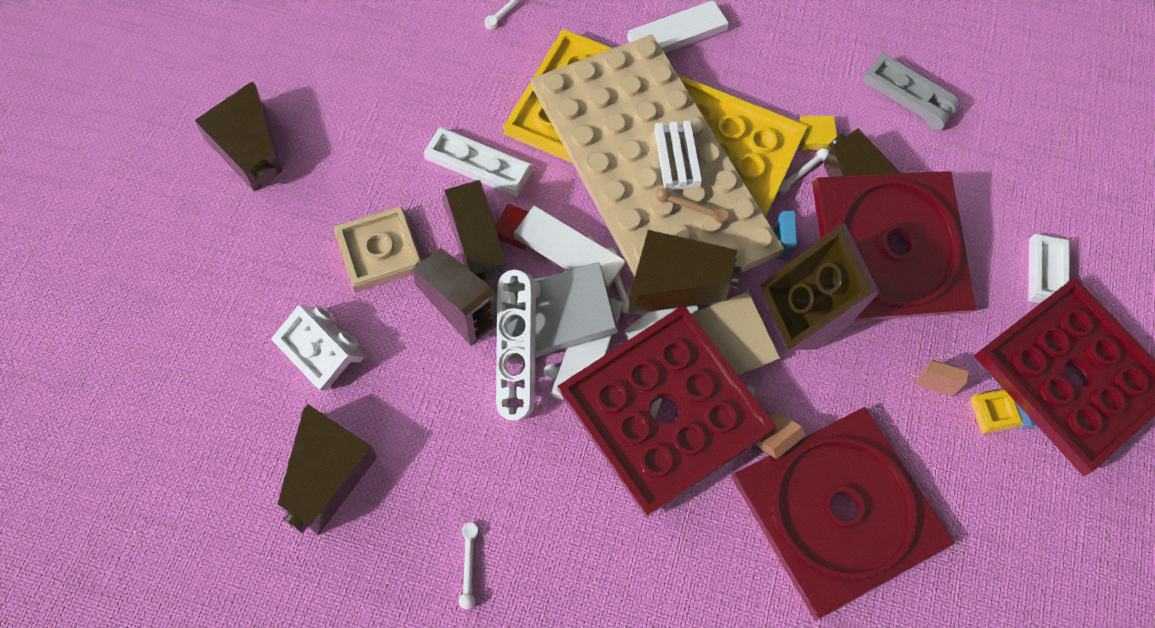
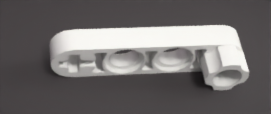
[496,270,541,421]

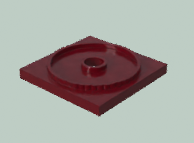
[812,171,977,321]
[974,277,1155,477]
[557,307,777,518]
[731,407,955,621]

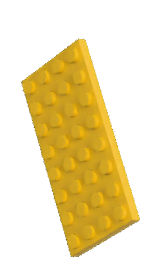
[503,29,807,218]

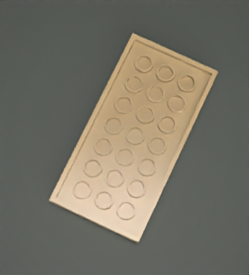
[531,34,784,277]

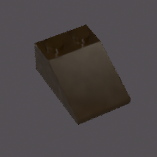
[760,224,879,350]

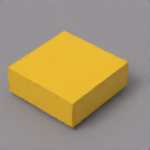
[799,116,837,151]
[970,390,1023,434]

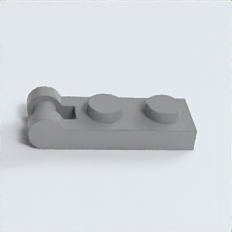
[862,53,960,130]

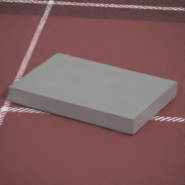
[496,262,618,365]

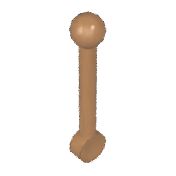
[656,188,729,224]

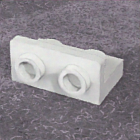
[271,305,365,390]

